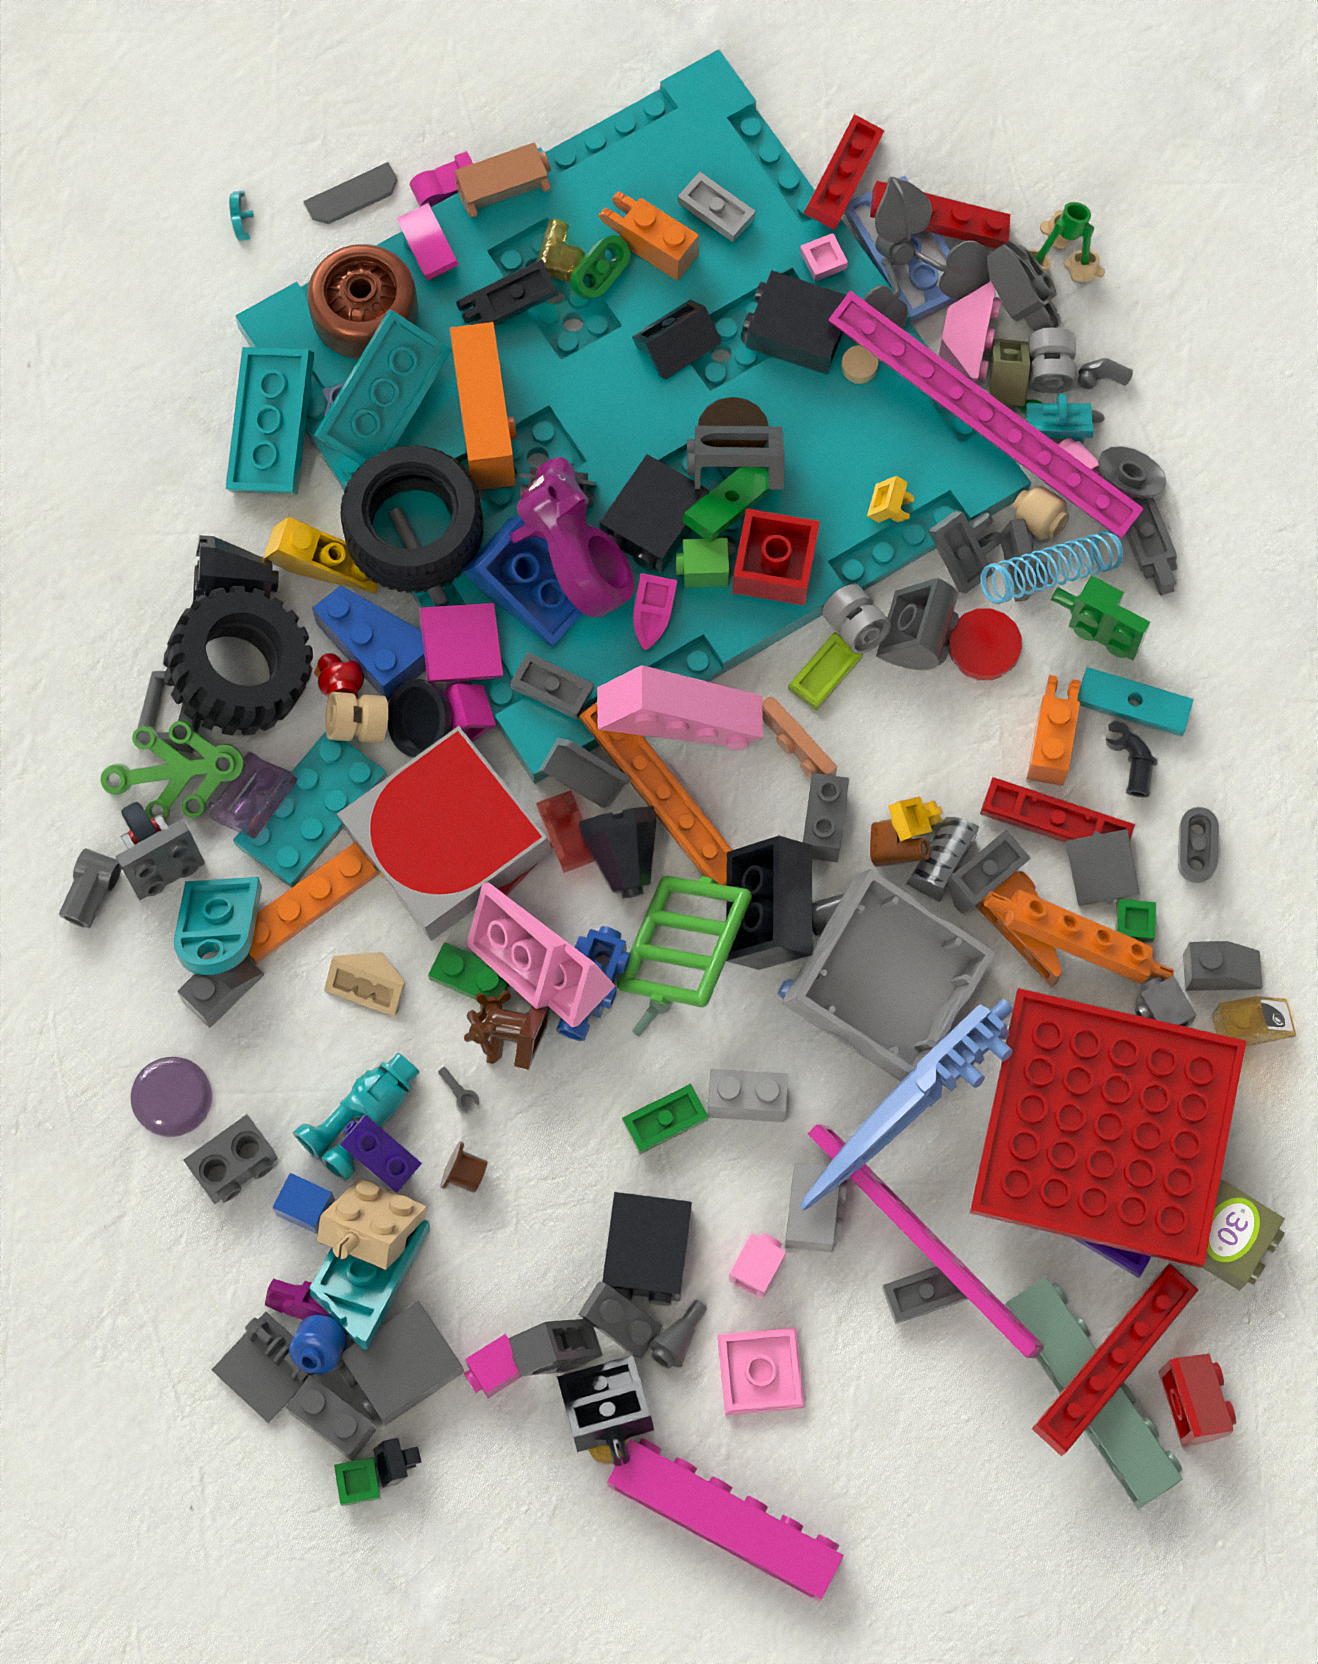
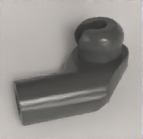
[1078,358,1133,389]

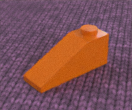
[976,871,1062,987]

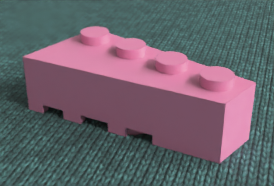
[597,665,763,750]

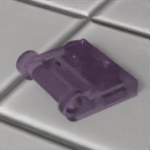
[204,751,298,839]

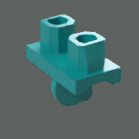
[1025,394,1094,444]

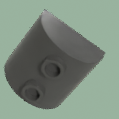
[876,578,959,670]

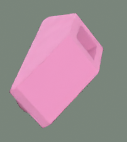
[939,282,1001,384]

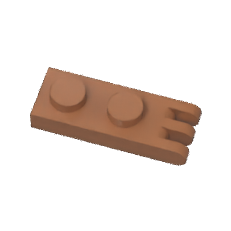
[762,697,838,780]

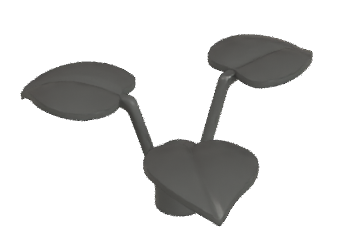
[850,177,990,344]

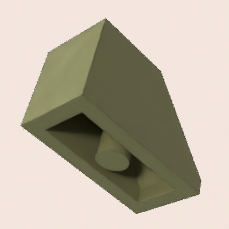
[988,339,1030,409]

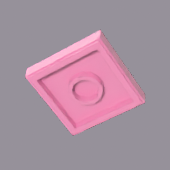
[717,1327,804,1416]

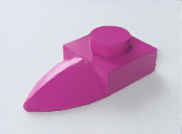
[633,573,677,650]

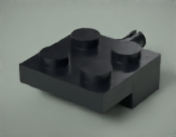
[557,1355,654,1466]

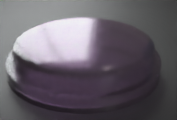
[130,1057,212,1137]

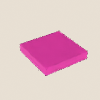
[419,603,503,683]

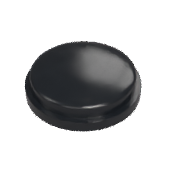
[387,679,453,758]

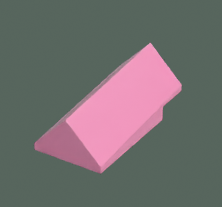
[466,882,615,1028]

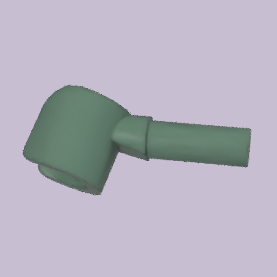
[632,1000,673,1037]

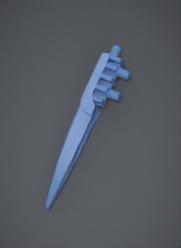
[800,999,1013,1211]

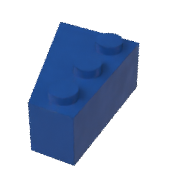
[312,586,426,701]

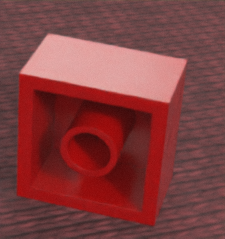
[732,508,820,606]

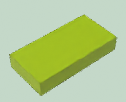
[788,632,863,711]

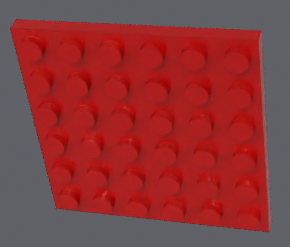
[969,988,1246,1268]

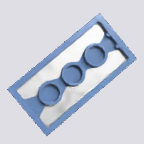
[844,176,960,323]

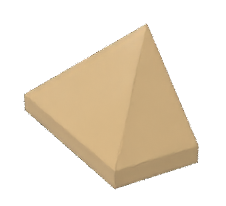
[324,952,405,1017]

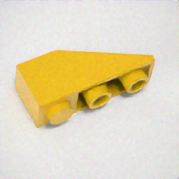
[263,516,379,594]

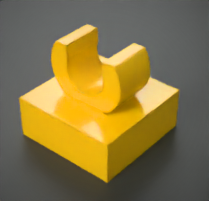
[867,476,914,523]

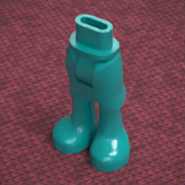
[293,1053,420,1182]

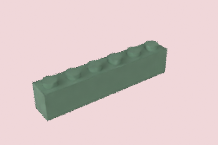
[1005,1277,1183,1510]

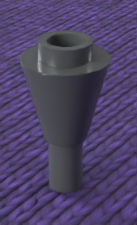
[649,1300,707,1369]

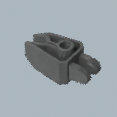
[987,240,1061,332]

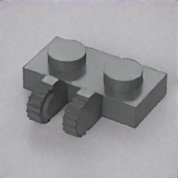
[928,510,1003,593]

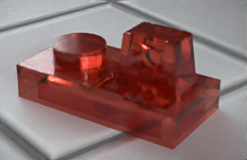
[536,790,594,873]

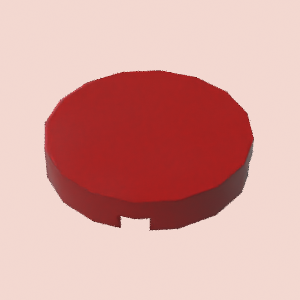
[948,608,1022,680]

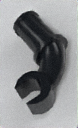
[1106,721,1158,798]

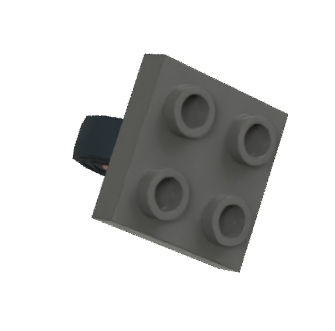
[115,801,205,901]

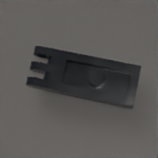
[456,259,559,326]

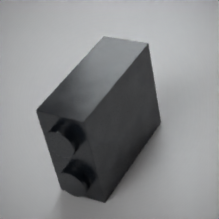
[742,270,846,375]
[599,454,709,573]
[602,1192,692,1306]

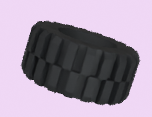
[163,586,313,736]

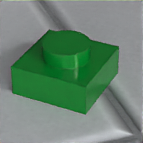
[1115,899,1156,943]
[334,1457,381,1506]

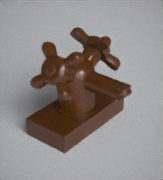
[464,991,550,1070]

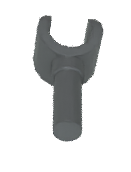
[438,1067,480,1114]

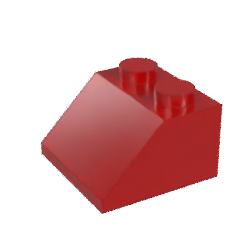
[1158,1353,1236,1448]

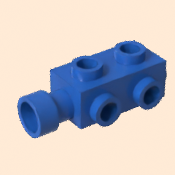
[556,926,631,1041]

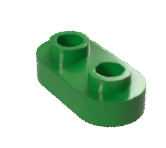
[571,235,631,299]

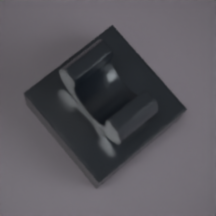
[373,1438,422,1488]

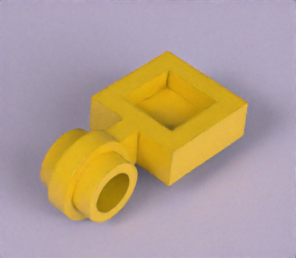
[888,796,943,841]

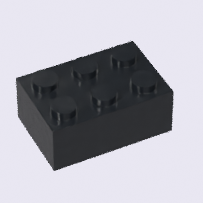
[726,835,812,970]

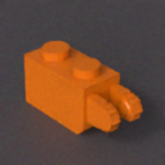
[598,191,699,281]
[1026,675,1080,786]

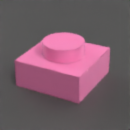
[800,233,848,282]

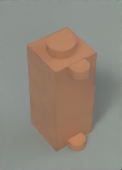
[454,142,551,218]

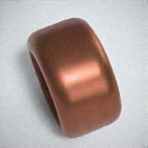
[307,244,418,359]

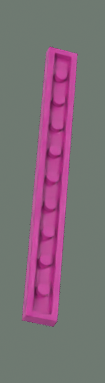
[828,291,1144,539]

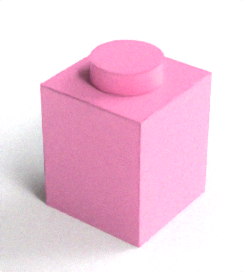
[729,1233,786,1299]

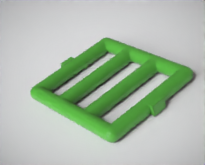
[617,876,752,1007]

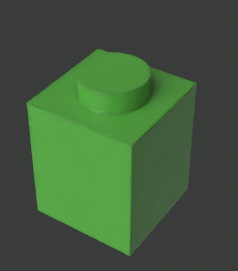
[676,538,729,588]

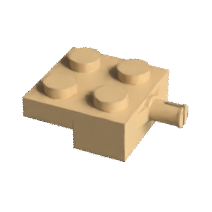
[317,1178,427,1270]

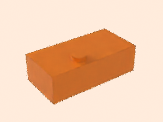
[450,322,517,491]

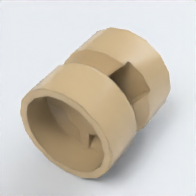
[325,692,388,743]

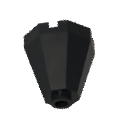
[193,535,279,601]
[578,806,657,899]

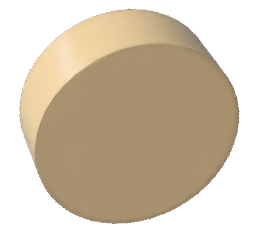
[841,345,878,384]

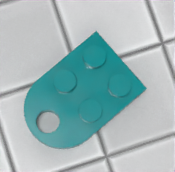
[174,877,262,975]

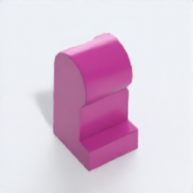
[409,151,473,207]

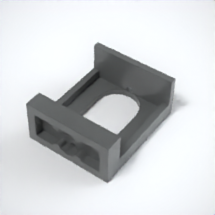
[687,426,785,489]

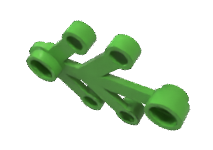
[100,720,244,820]

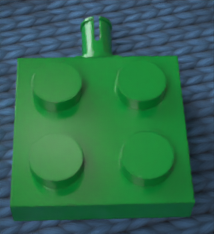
[1051,575,1151,661]

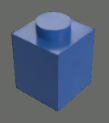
[272,1173,335,1235]

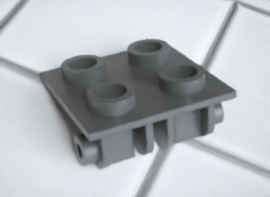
[211,1312,314,1423]

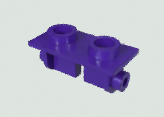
[340,1115,422,1193]

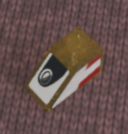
[1212,996,1296,1047]

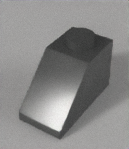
[1183,941,1263,991]
[177,957,264,1028]

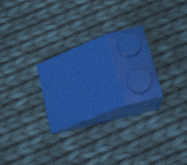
[462,516,583,646]

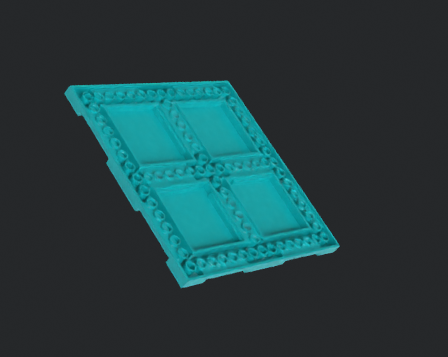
[235,49,1031,785]

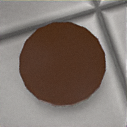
[440,1141,488,1193]

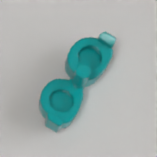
[229,190,254,241]

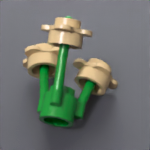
[1029,202,1105,282]

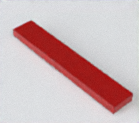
[1031,1263,1199,1456]

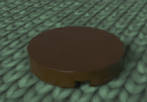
[698,397,769,468]

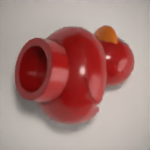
[314,653,364,699]

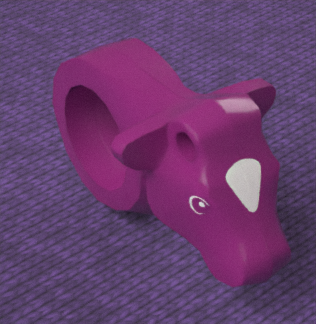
[510,457,634,618]

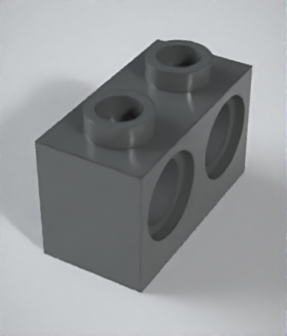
[803,773,849,863]
[183,1114,278,1204]
[509,1319,603,1377]

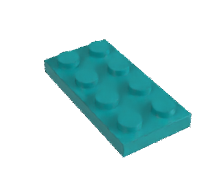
[314,310,452,466]
[225,347,314,495]
[233,732,387,888]

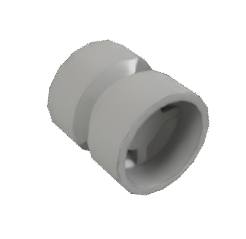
[1029,327,1076,394]
[822,584,891,654]

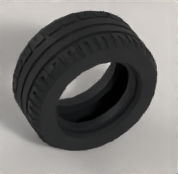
[340,445,483,593]

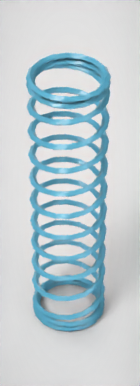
[980,530,1123,604]

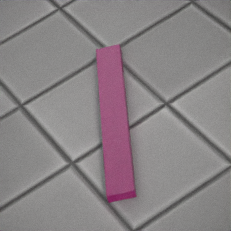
[808,1124,1044,1358]

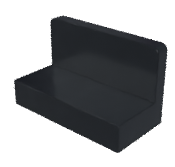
[632,299,721,379]

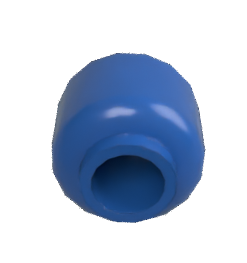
[289,1315,346,1375]

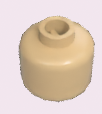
[1013,486,1069,540]

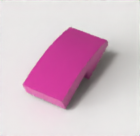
[397,203,459,281]

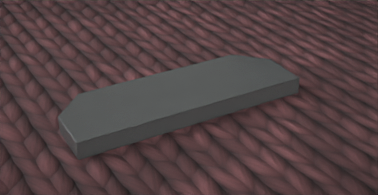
[303,162,397,224]

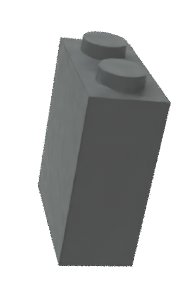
[338,1301,465,1426]

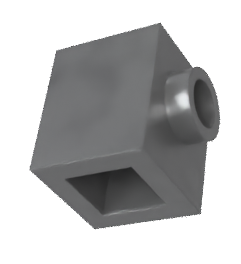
[1135,976,1197,1027]

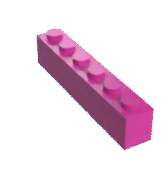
[607,1438,844,1602]

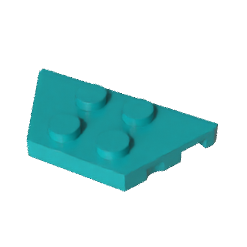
[309,1219,430,1350]

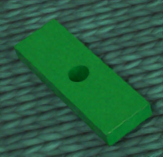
[682,467,774,542]

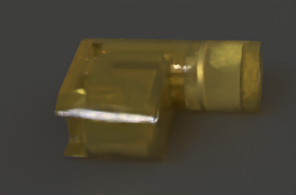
[537,219,585,282]

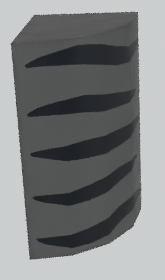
[907,817,979,902]

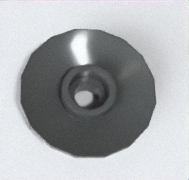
[1098,446,1166,499]

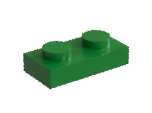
[428,942,509,1000]
[622,1084,709,1155]

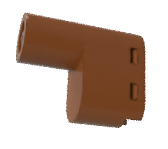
[870,819,931,867]

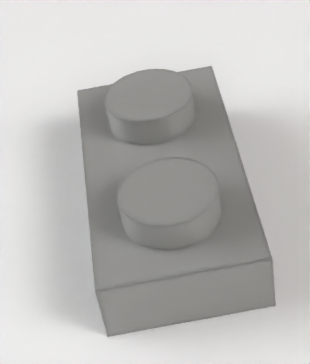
[678,172,756,243]

